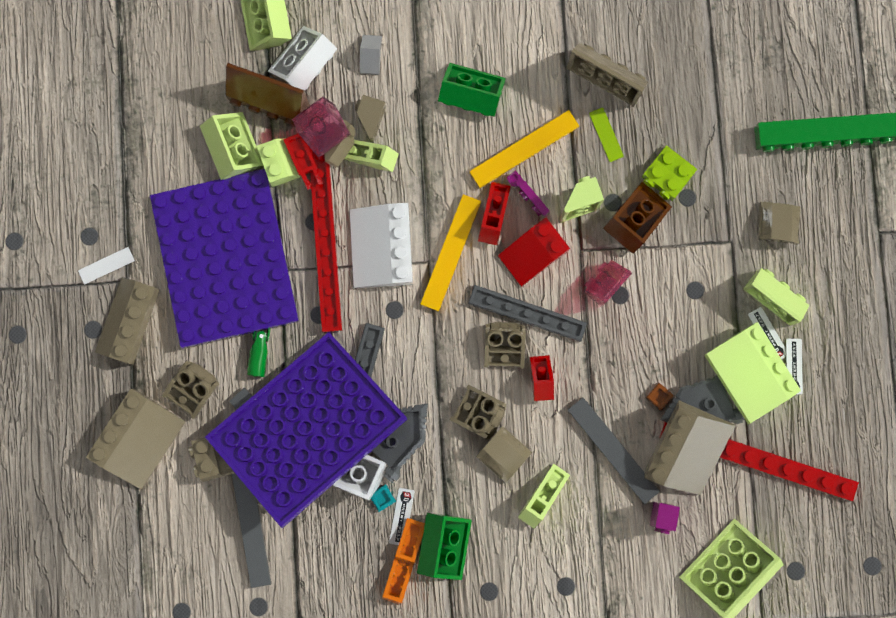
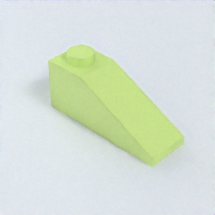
[344,140,399,172]
[518,464,570,529]

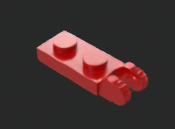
[283,132,323,190]

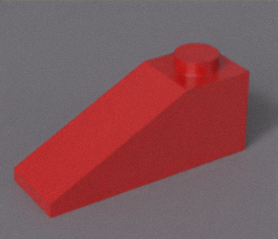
[478,182,511,246]

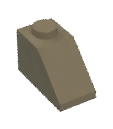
[355,95,386,143]
[323,119,355,168]

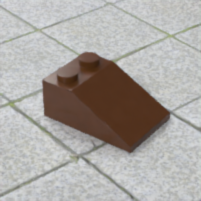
[603,182,672,254]

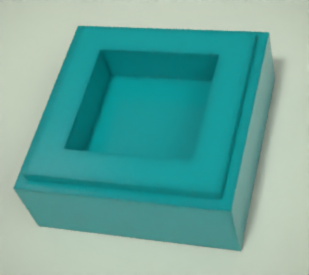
[371,485,396,512]

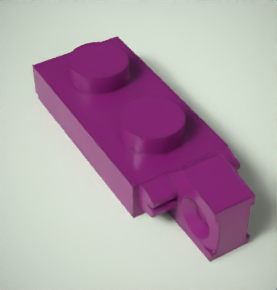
[507,170,550,218]

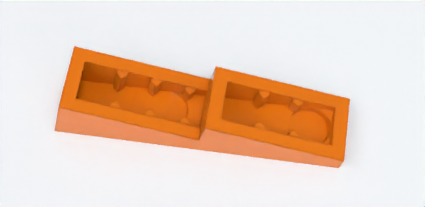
[382,518,425,605]

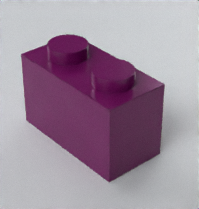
[650,501,680,534]

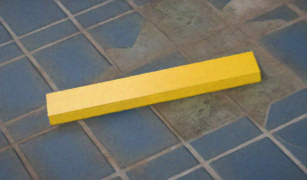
[469,110,579,189]
[420,194,481,312]

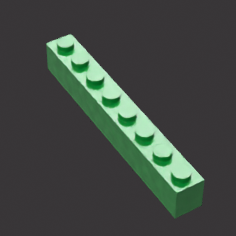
[754,113,896,152]

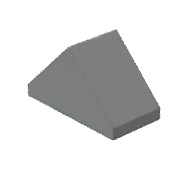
[360,35,382,75]

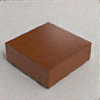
[645,383,674,411]

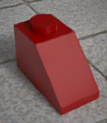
[530,355,554,401]

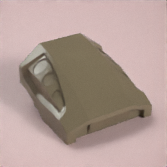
[758,202,800,245]
[484,322,526,369]
[162,361,219,419]
[450,385,507,440]
[476,426,532,483]

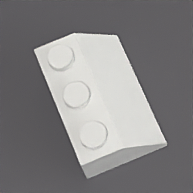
[268,26,337,91]
[333,455,387,501]

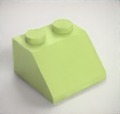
[257,138,310,187]

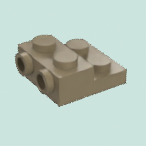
[189,437,235,482]

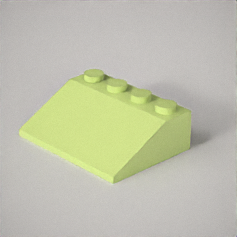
[705,322,801,424]
[679,519,783,618]

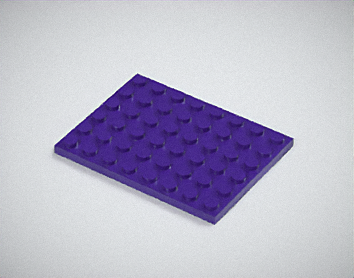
[150,169,299,349]
[205,332,407,528]

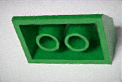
[438,63,506,117]
[417,513,472,580]

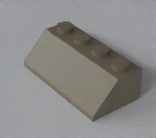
[95,277,160,365]

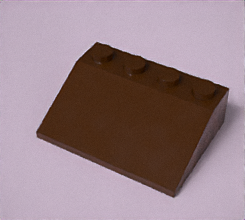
[225,63,310,127]

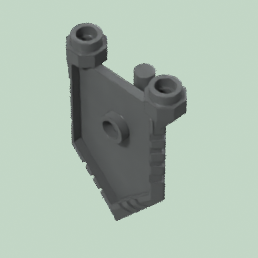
[660,375,745,424]
[367,403,428,483]

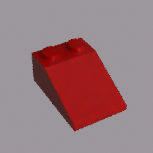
[498,217,570,287]

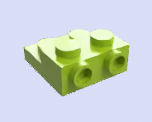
[642,145,698,201]

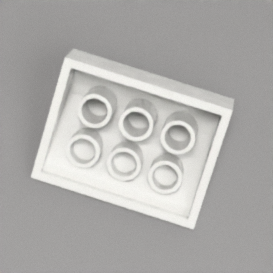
[350,203,413,288]

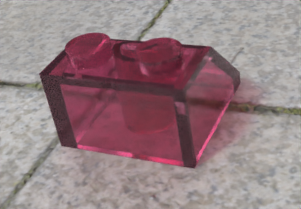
[292,96,350,157]
[584,260,632,307]

